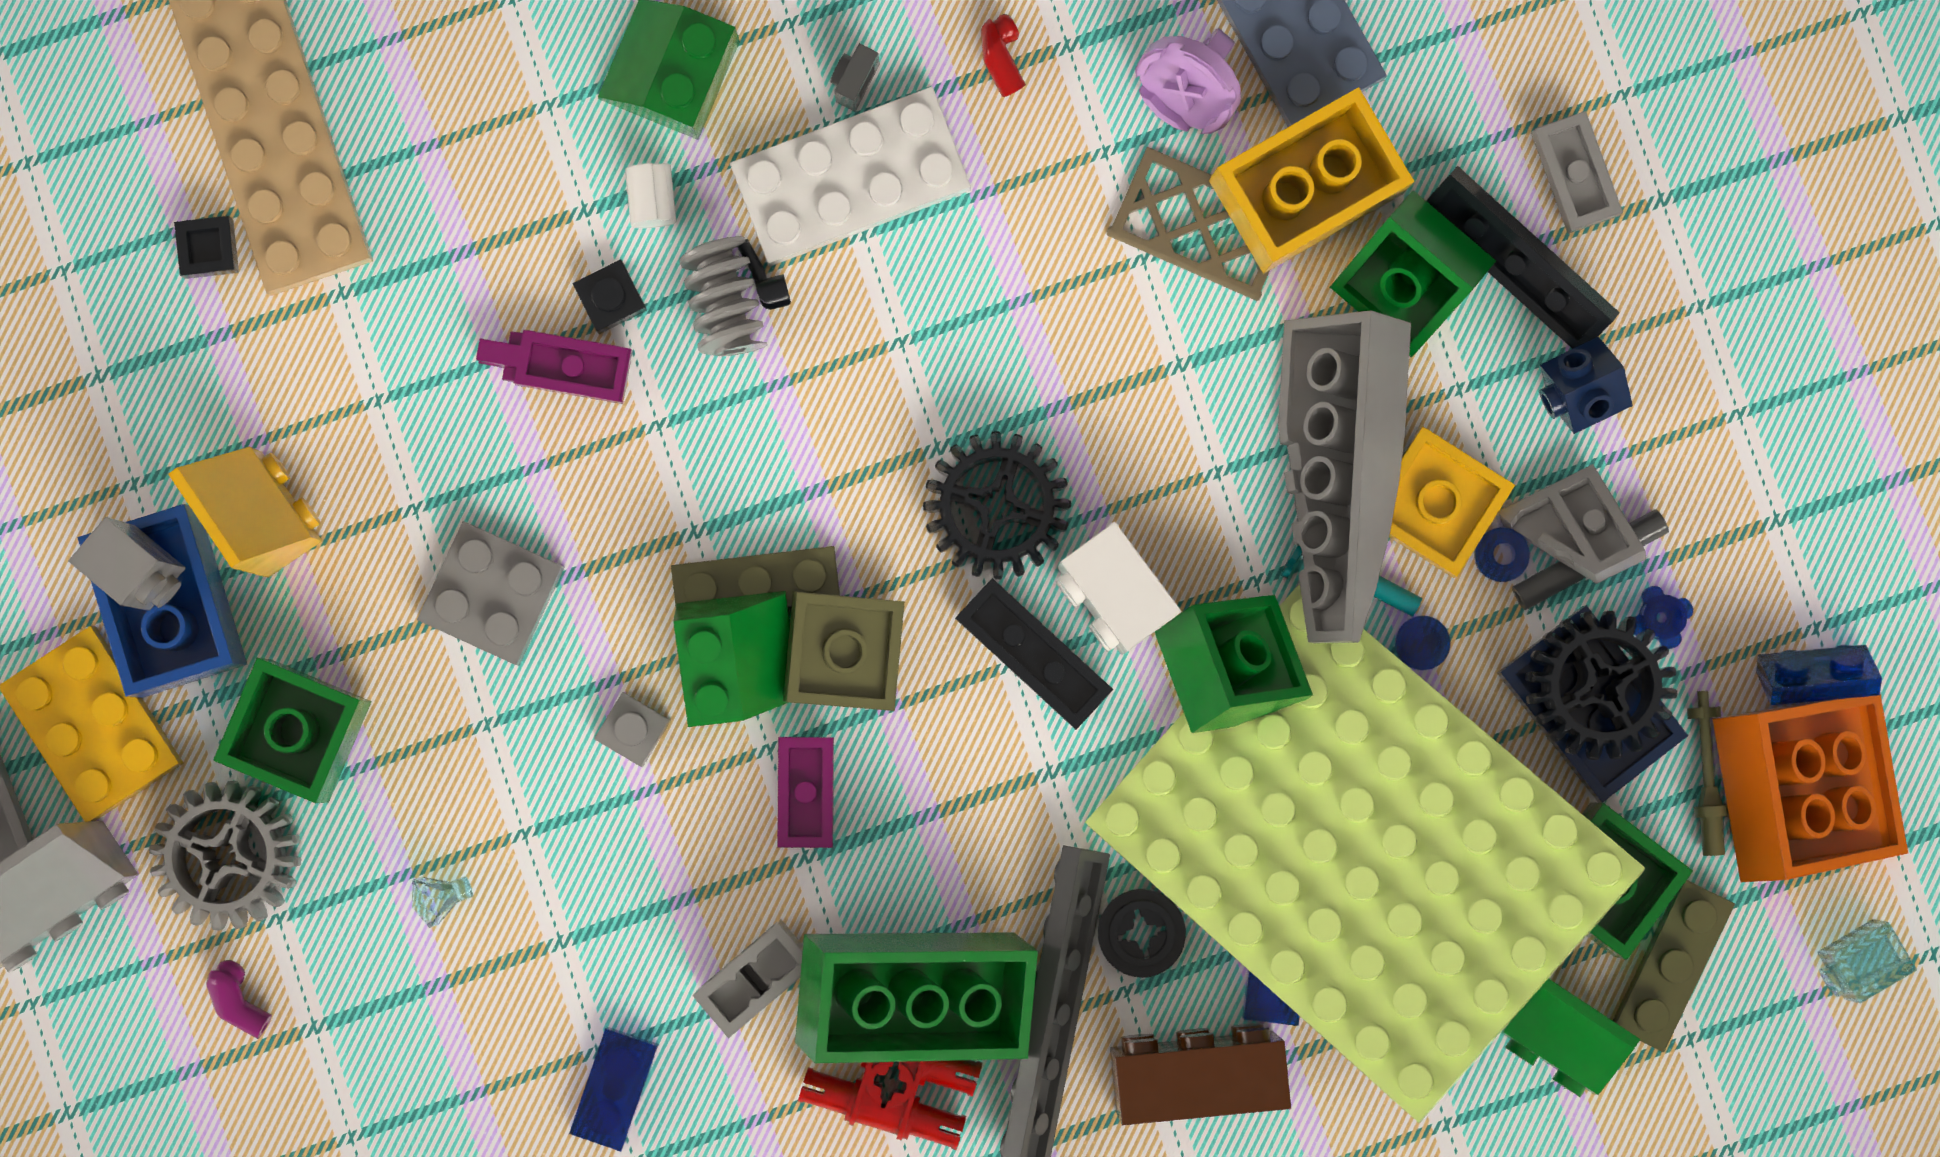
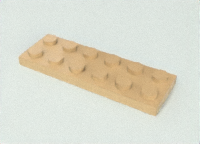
[169,0,373,296]

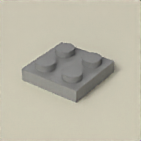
[417,521,565,666]

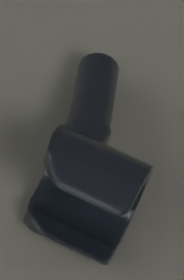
[737,239,791,310]

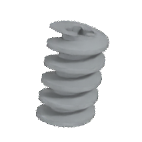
[679,236,768,357]

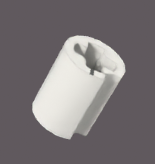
[625,163,677,228]

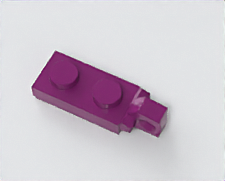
[476,329,633,404]

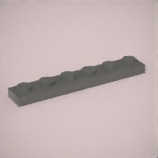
[1000,845,1110,1157]

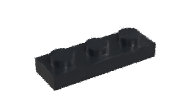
[955,578,1114,730]

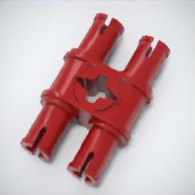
[798,1060,983,1150]

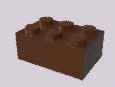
[1110,1023,1291,1126]

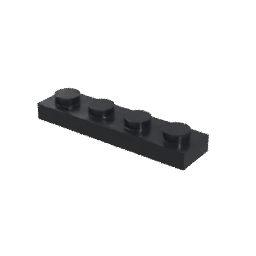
[1426,166,1620,349]

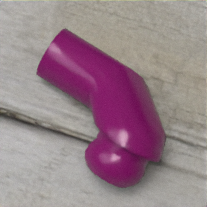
[206,960,272,1039]

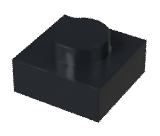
[174,216,239,279]
[572,259,647,334]

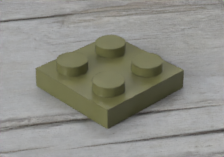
[783,591,905,711]

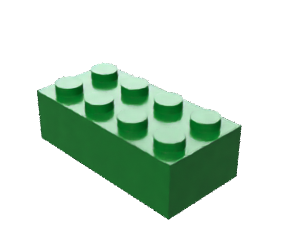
[795,932,1038,1064]

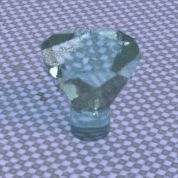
[412,876,473,928]

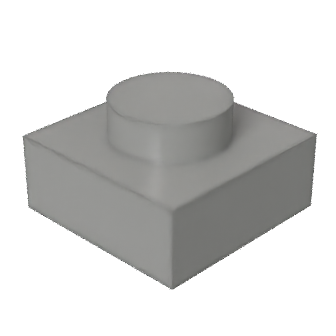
[594,692,671,767]

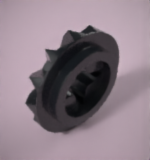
[1098,889,1186,978]

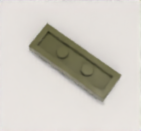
[671,546,840,607]
[1613,880,1735,1052]

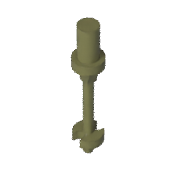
[1687,691,1728,856]

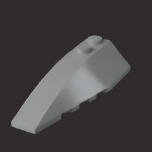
[1278,310,1411,644]

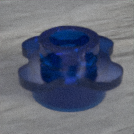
[1634,586,1693,649]

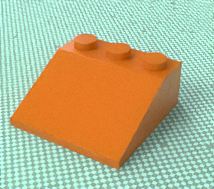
[1712,691,1908,882]

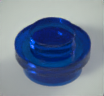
[1395,616,1450,670]

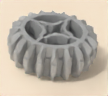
[149,781,302,931]

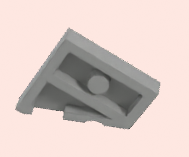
[1499,464,1646,584]

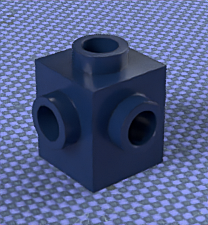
[1539,336,1633,434]

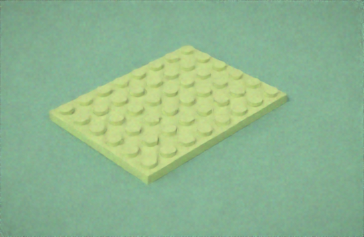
[1085,584,1645,1124]

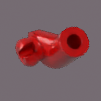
[981,14,1026,97]

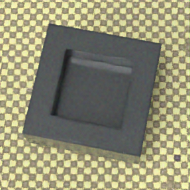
[830,43,880,112]

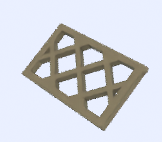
[1107,147,1270,301]

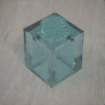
[1817,919,1917,1003]

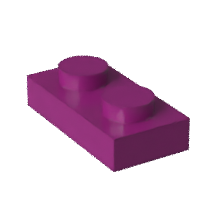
[777,737,834,848]

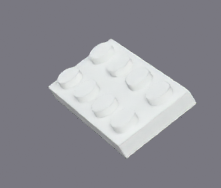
[730,86,971,267]

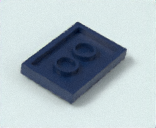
[1497,605,1689,803]

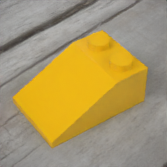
[168,447,322,578]

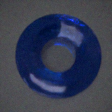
[1474,527,1530,582]

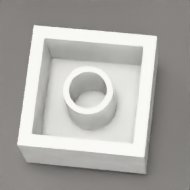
[1056,521,1182,655]

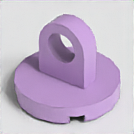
[1135,28,1241,134]

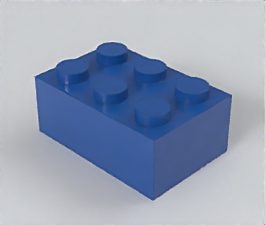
[77,504,247,698]

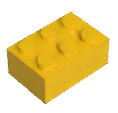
[1209,87,1415,274]

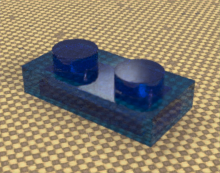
[1756,645,1882,706]
[569,1027,659,1152]

